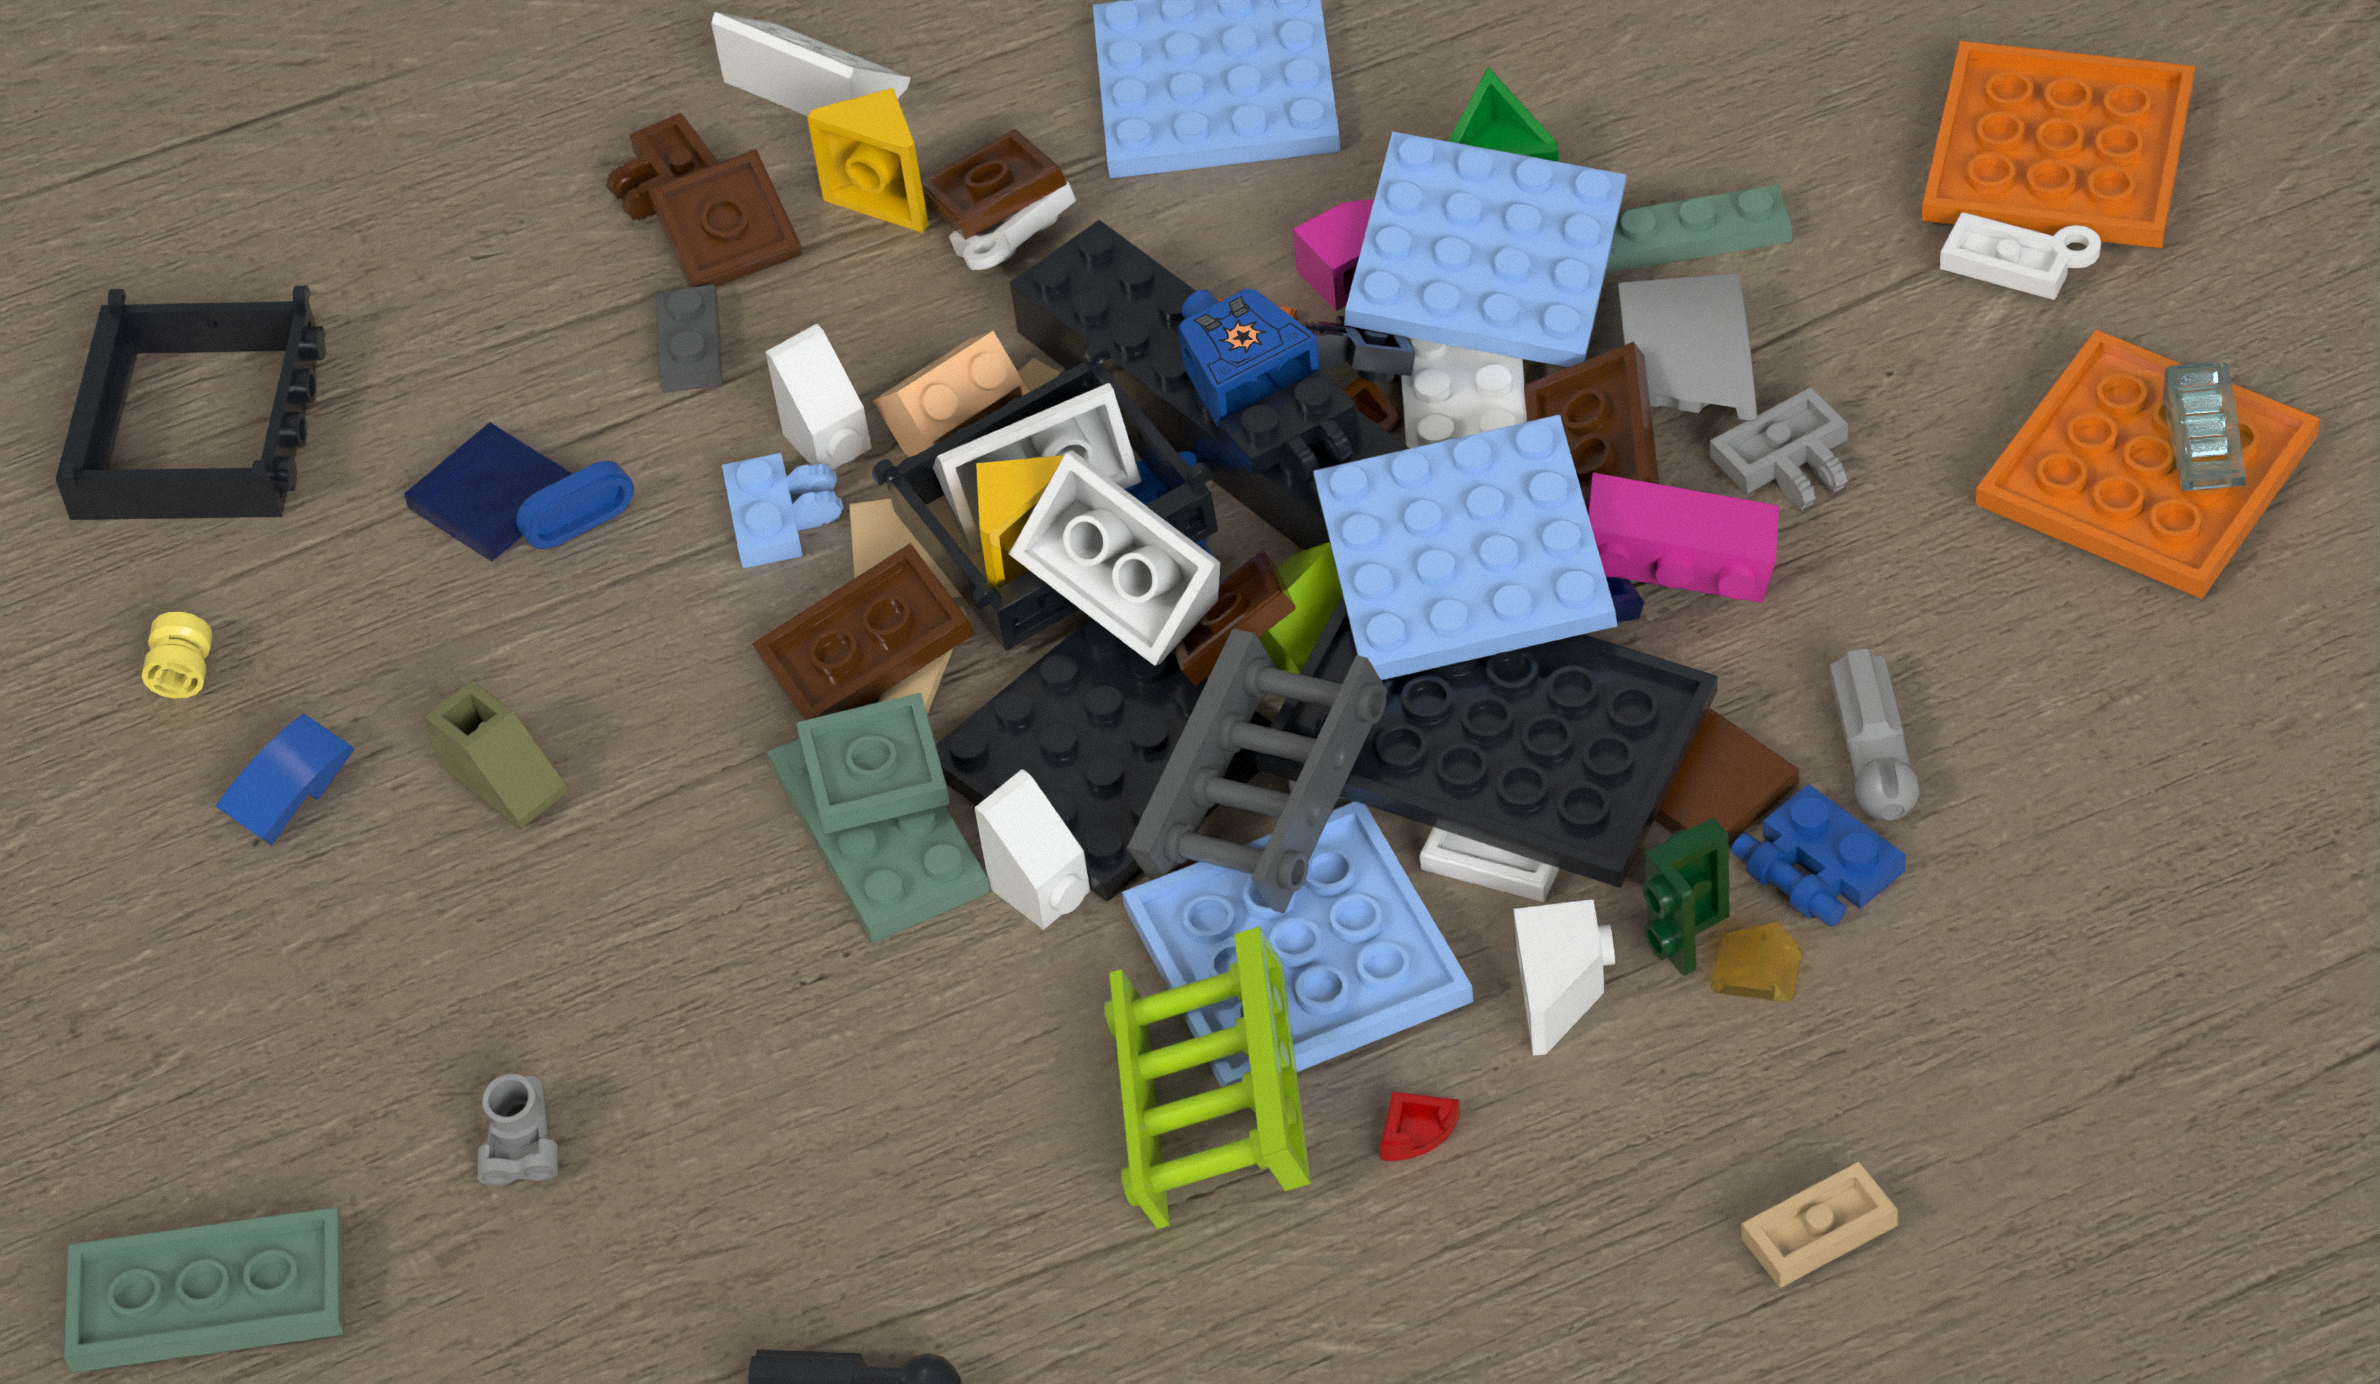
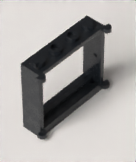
[55,285,326,520]
[872,342,1218,651]

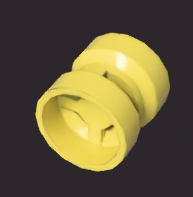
[141,612,213,699]

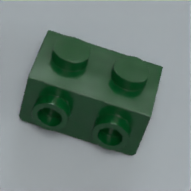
[1642,817,1730,976]

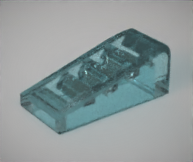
[2163,362,2246,491]

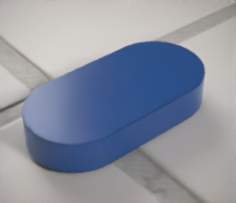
[516,461,634,549]

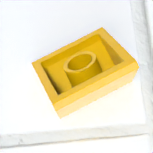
[807,88,929,233]
[976,455,1065,589]

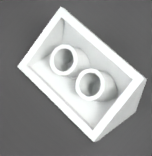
[711,12,911,116]
[933,383,1142,554]
[1009,451,1220,666]

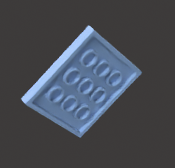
[1093,0,1341,179]
[1344,131,1627,368]
[1313,415,1617,680]
[1122,801,1473,1087]

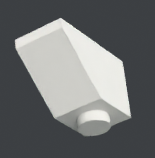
[765,324,872,470]
[975,769,1090,930]
[1514,899,1615,1056]

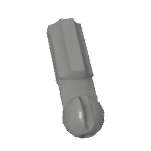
[1829,648,1920,821]

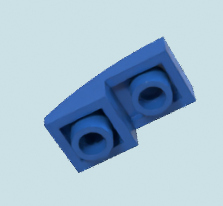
[215,713,355,845]

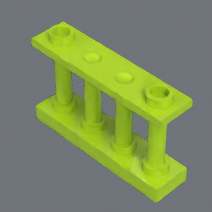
[1104,927,1311,1229]

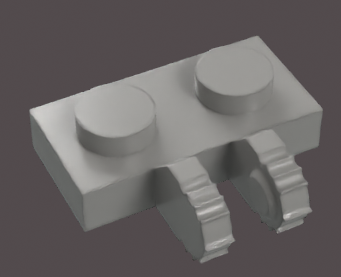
[1710,387,1848,510]

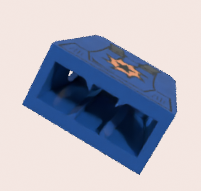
[1178,289,1320,427]

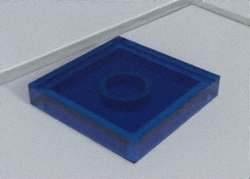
[404,422,572,562]

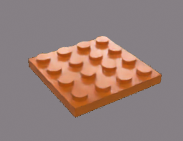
[1922,41,2195,249]
[1975,330,2320,599]

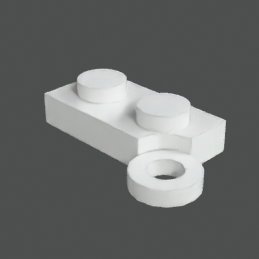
[949,181,1076,270]
[1940,212,2101,300]

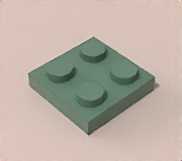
[796,693,950,834]

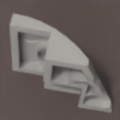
[1618,273,1757,420]

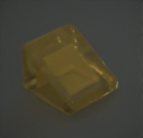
[1710,921,1802,1002]

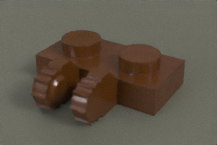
[606,112,719,221]

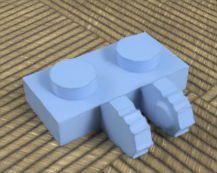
[722,453,843,569]

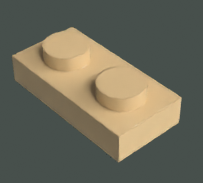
[1741,1161,1898,1288]

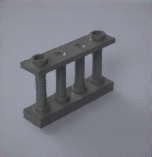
[1127,628,1388,913]

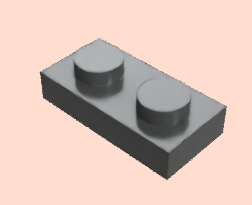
[656,284,723,393]

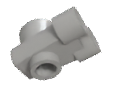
[477,1074,558,1186]

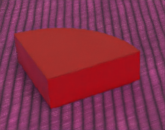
[1380,1091,1461,1161]

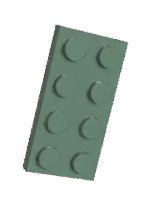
[767,738,990,944]
[64,1207,344,1373]

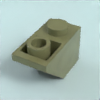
[424,680,568,830]

